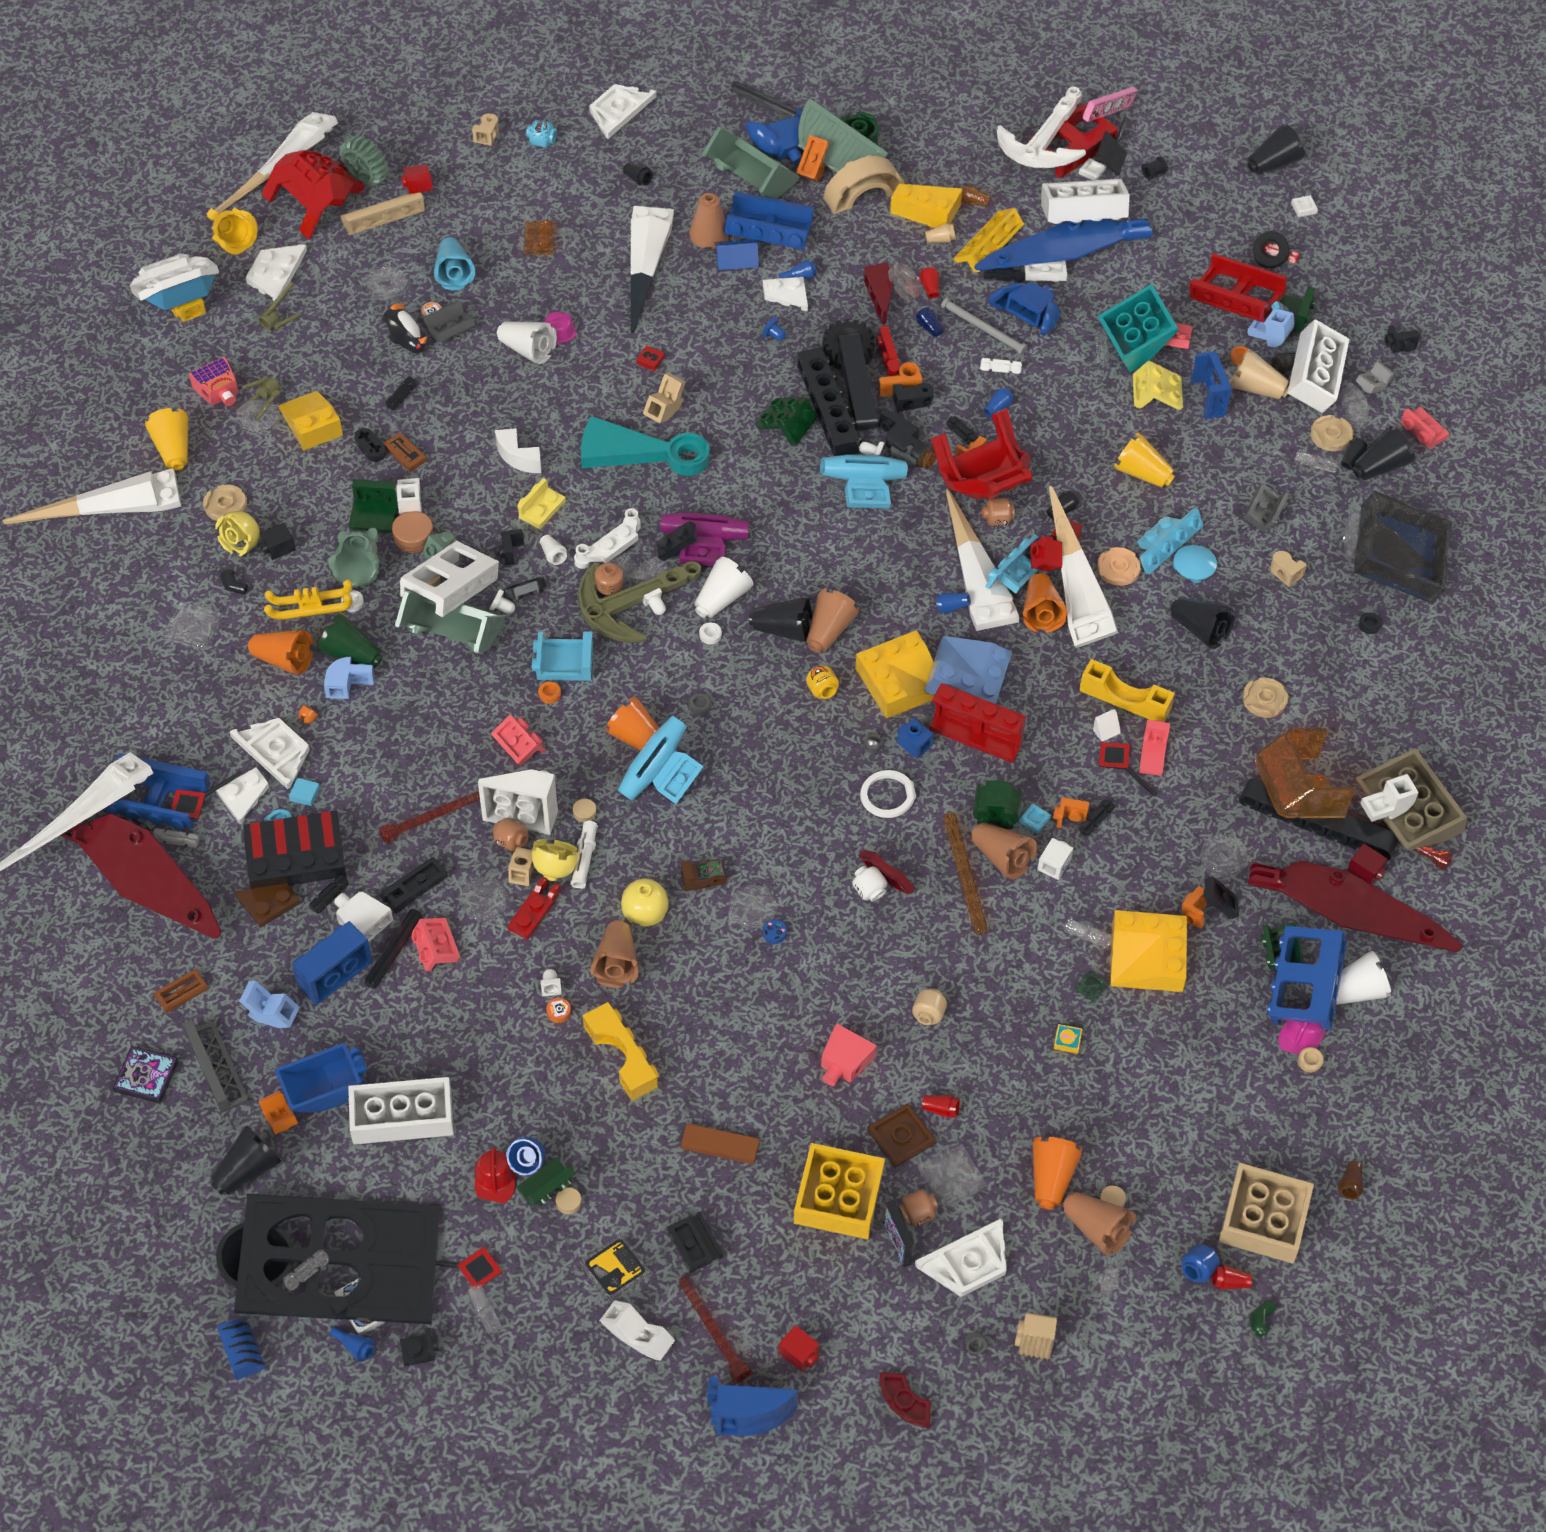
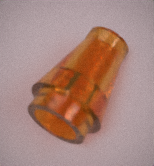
[961,185,990,207]

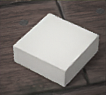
[1079,158,1106,180]
[1291,195,1318,217]

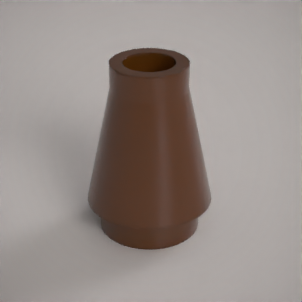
[1338,1161,1363,1200]

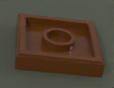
[867,1103,936,1168]

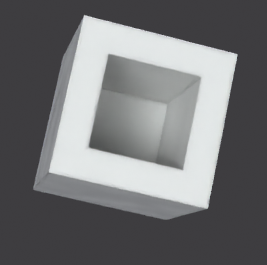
[1038,838,1073,880]

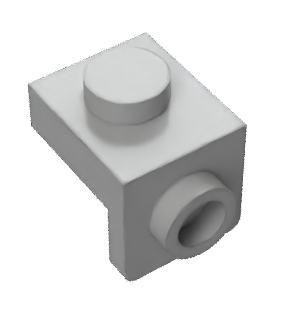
[1356,362,1394,394]

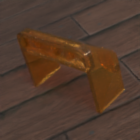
[1255,728,1355,818]

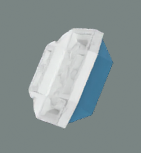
[130,254,219,311]

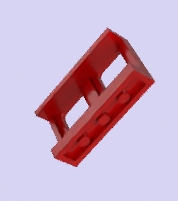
[1028,103,1118,179]
[1190,253,1287,323]
[929,683,1026,763]

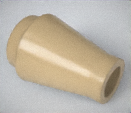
[925,223,956,244]

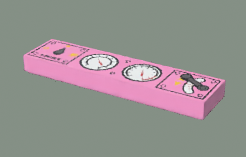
[1083,87,1138,122]

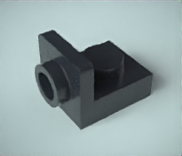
[400,1328,439,1367]

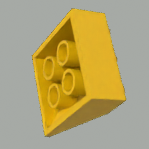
[855,630,934,719]
[1110,910,1187,992]
[794,1143,885,1240]

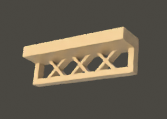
[340,192,425,235]

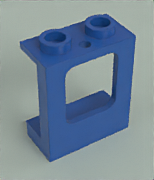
[1191,351,1232,419]

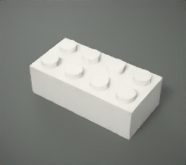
[1041,179,1129,224]
[1288,319,1349,413]
[349,1077,454,1144]

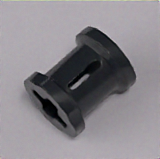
[1141,156,1168,180]

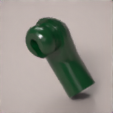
[1250,1300,1276,1337]

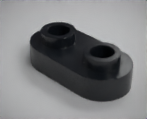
[502,577,547,601]

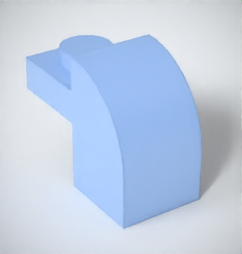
[1248,308,1294,347]
[324,657,375,699]
[239,981,300,1028]

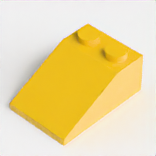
[278,391,343,451]

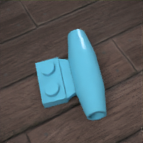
[820,454,908,509]
[618,715,703,804]

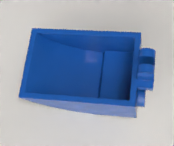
[274,1042,367,1112]
[707,1376,798,1436]

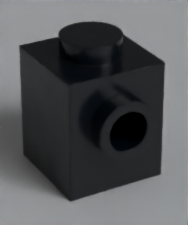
[259,523,296,560]

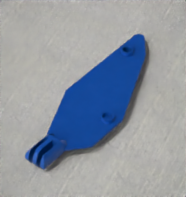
[975,218,1153,271]

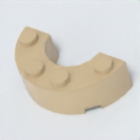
[824,155,905,214]

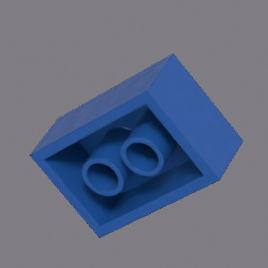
[292,921,373,1006]

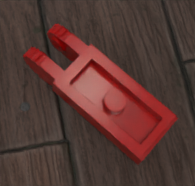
[876,326,900,376]
[508,877,561,940]

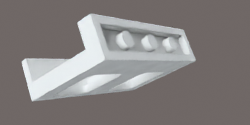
[400,541,499,617]

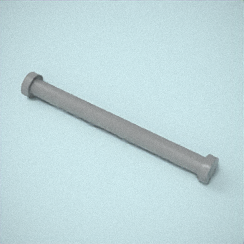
[941,297,1028,356]

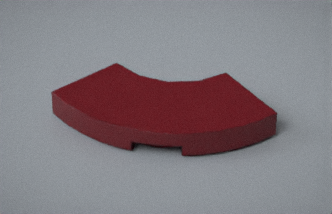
[858,850,915,894]
[879,1372,931,1428]

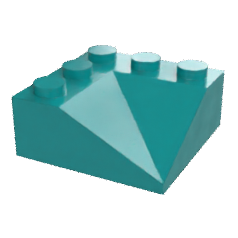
[1097,284,1179,373]

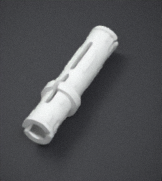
[570,821,598,889]

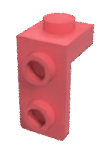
[1139,720,1170,776]

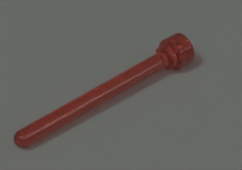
[379,790,480,844]
[1346,810,1453,871]
[679,1276,752,1383]

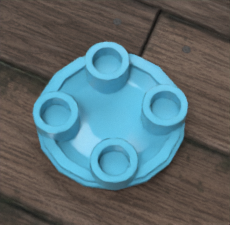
[1173,545,1217,583]

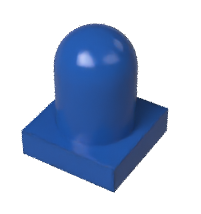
[762,316,786,341]

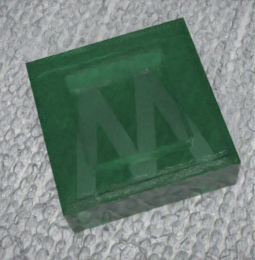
[1075,970,1109,1003]

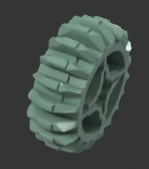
[339,135,389,187]

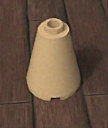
[1230,349,1289,399]

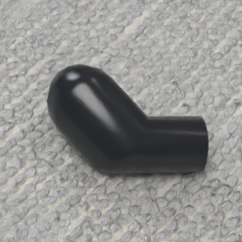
[220,569,248,595]

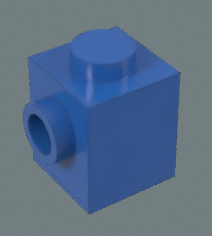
[897,718,934,759]

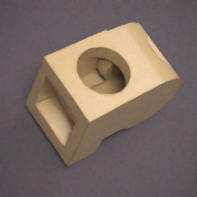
[472,113,499,146]
[1270,551,1307,587]
[508,847,534,886]

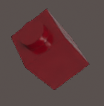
[1347,844,1387,885]

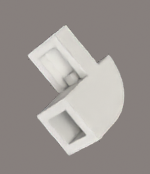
[397,478,422,515]
[1360,774,1419,822]

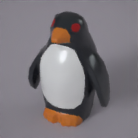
[382,303,427,354]

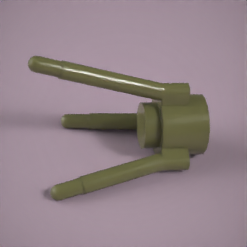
[258,281,302,330]
[236,375,280,420]

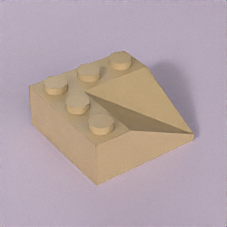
[1218,1163,1314,1264]

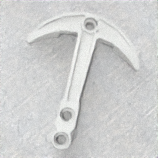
[997,87,1086,168]

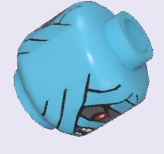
[526,120,557,148]

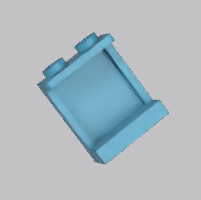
[532,632,593,681]

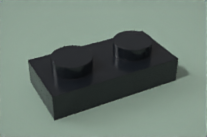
[657,521,697,562]
[1204,876,1239,919]

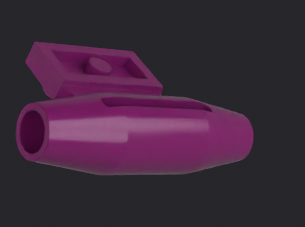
[660,512,749,566]

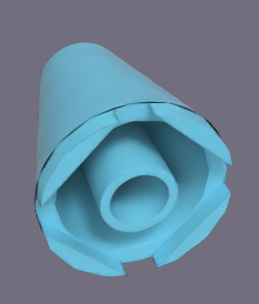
[434,237,475,290]

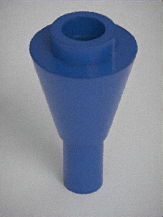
[778,259,817,279]
[330,1326,375,1362]

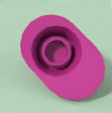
[543,312,576,345]
[1278,1008,1326,1055]

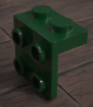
[1268,286,1317,333]
[755,397,817,445]
[349,479,398,533]

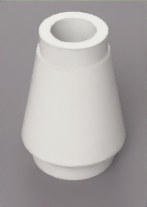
[540,535,567,565]

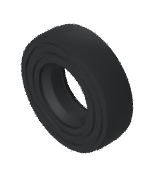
[1252,231,1290,268]

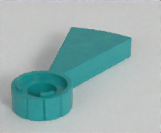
[581,416,710,476]

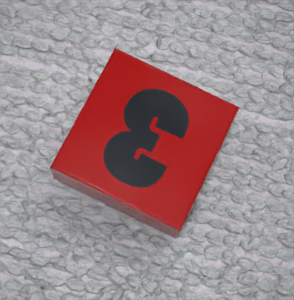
[636,345,665,371]

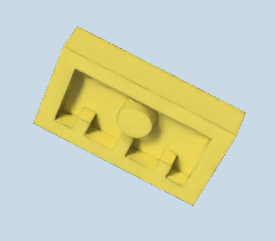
[518,478,566,529]

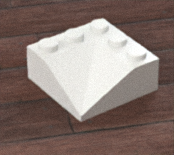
[478,769,558,835]

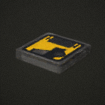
[579,1234,651,1304]

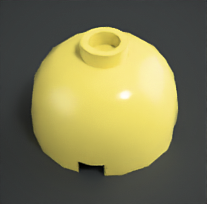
[216,511,260,556]
[532,839,580,881]
[621,878,669,927]

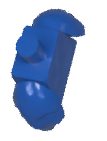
[745,107,804,165]
[988,282,1060,335]

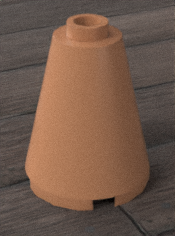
[689,193,729,249]
[806,588,860,653]
[971,822,1037,880]
[591,921,639,988]
[1063,1192,1136,1256]

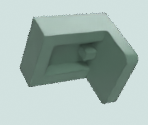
[422,532,459,559]

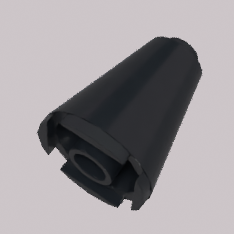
[1247,124,1305,174]
[1352,426,1415,480]
[749,597,812,642]
[1170,597,1235,649]
[211,1126,282,1195]

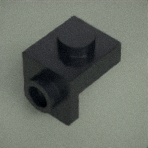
[1385,325,1420,353]
[498,529,524,565]

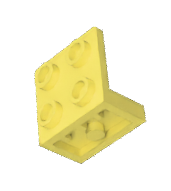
[1133,360,1183,410]

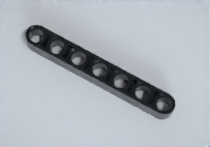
[1239,778,1399,861]

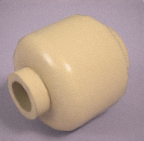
[912,988,947,1025]

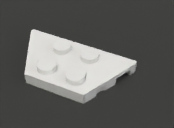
[589,84,656,139]
[246,245,307,302]
[230,718,310,789]
[915,1219,1007,1297]

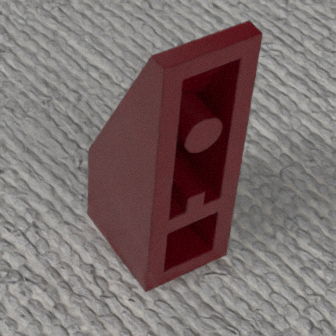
[863,262,896,324]

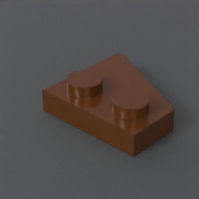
[235,883,301,928]

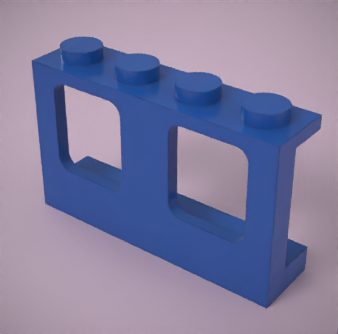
[724,191,814,250]
[102,753,210,829]
[1267,926,1347,1030]

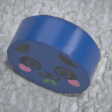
[763,920,787,944]

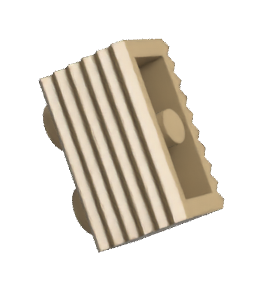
[1015,1312,1057,1360]

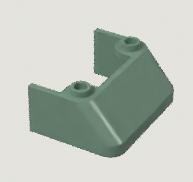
[702,126,800,199]
[395,591,505,654]

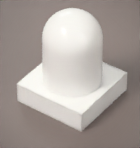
[859,441,884,456]
[643,588,666,615]
[489,589,515,614]
[541,969,562,996]

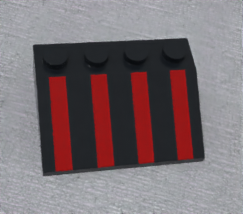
[243,810,347,889]

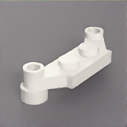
[574,508,641,569]

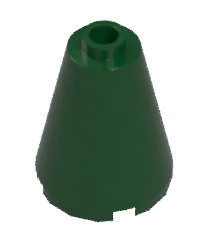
[317,613,383,668]

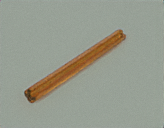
[943,813,988,935]

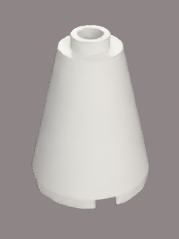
[497,322,557,364]
[694,556,753,618]
[1336,951,1391,1005]

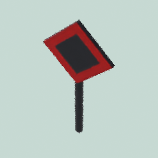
[1099,742,1157,796]
[171,771,242,820]
[436,1247,503,1291]

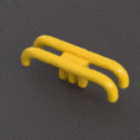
[264,579,353,620]

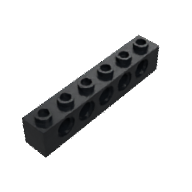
[797,347,862,456]

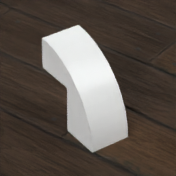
[495,429,541,473]
[600,1300,675,1361]

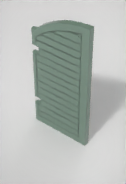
[798,98,888,173]

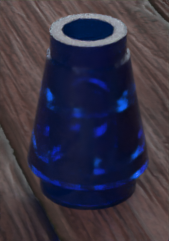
[916,307,944,338]

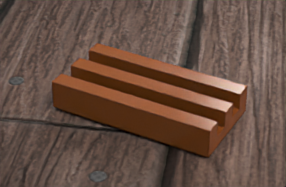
[153,969,209,1014]

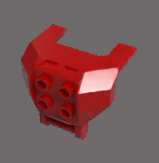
[261,150,365,240]
[931,408,1032,500]

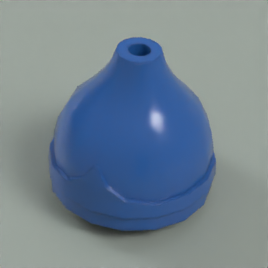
[506,1137,545,1176]

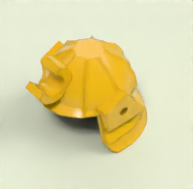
[206,207,258,255]

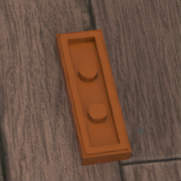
[681,1123,760,1165]

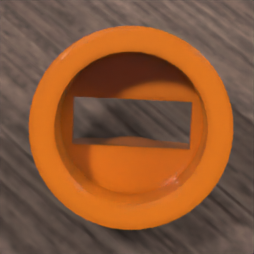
[298,704,319,724]

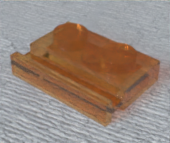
[524,220,555,255]

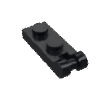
[380,857,448,913]

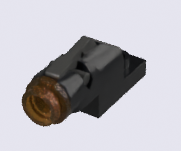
[879,408,936,468]

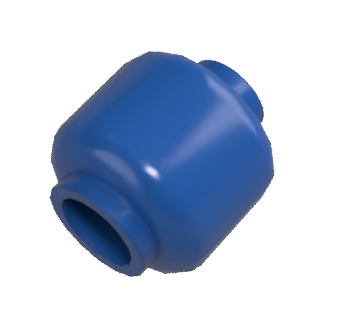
[1181,1244,1220,1283]

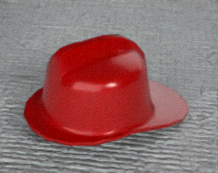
[475,1147,515,1204]

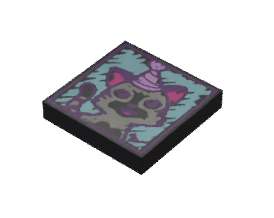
[113,1046,179,1104]
[883,1200,915,1268]

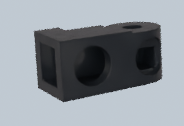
[892,383,934,412]

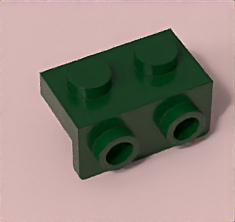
[1261,922,1305,974]
[517,1158,576,1208]

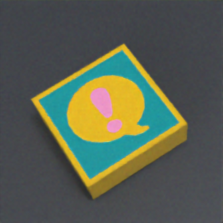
[1054,1024,1082,1054]

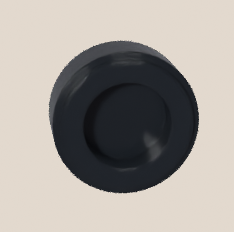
[1358,613,1382,634]

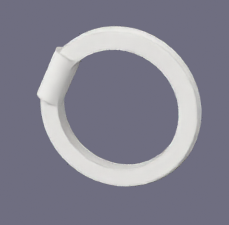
[860,770,916,818]

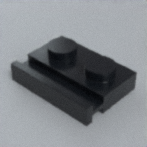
[667,1212,723,1273]

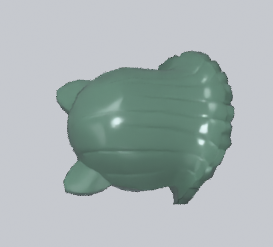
[327,528,379,588]

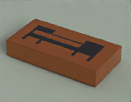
[383,432,427,472]

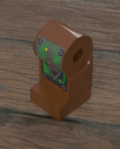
[681,859,727,891]

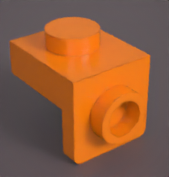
[1182,886,1207,929]
[259,1091,298,1134]

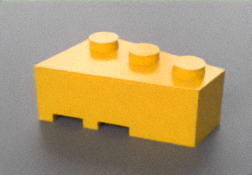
[890,184,963,228]

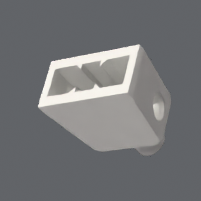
[334,892,393,942]

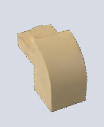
[643,372,686,423]

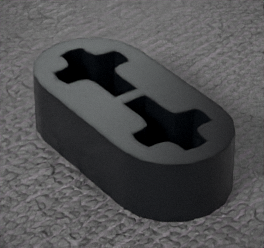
[354,428,386,462]

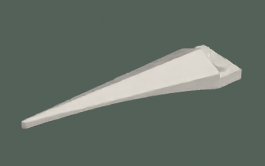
[0,752,153,871]

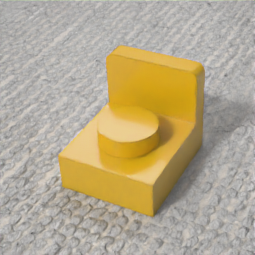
[171,298,206,322]

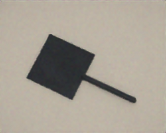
[1097,116,1128,176]

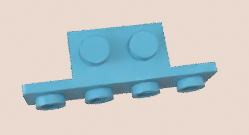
[1137,508,1203,574]
[985,534,1039,594]

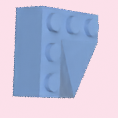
[924,636,1012,704]

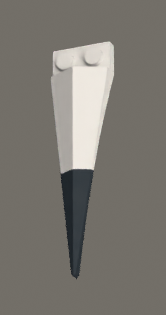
[631,206,674,333]

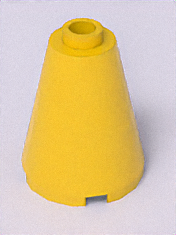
[145,408,189,470]
[1113,432,1175,488]

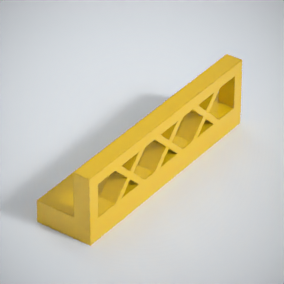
[953,208,1024,273]

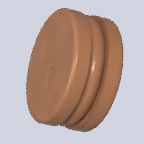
[392,511,434,553]

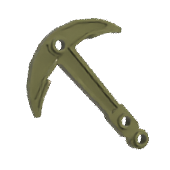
[578,561,701,643]

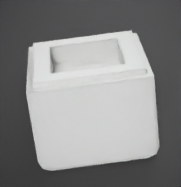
[1093,709,1120,741]

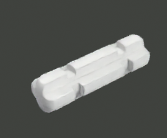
[980,358,1022,374]

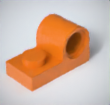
[796,135,830,182]
[878,362,922,397]

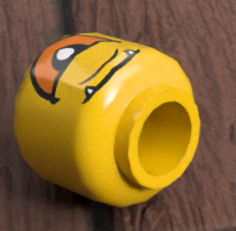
[806,665,839,699]

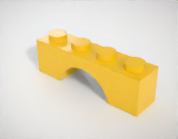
[1079,659,1175,722]
[582,1002,659,1101]

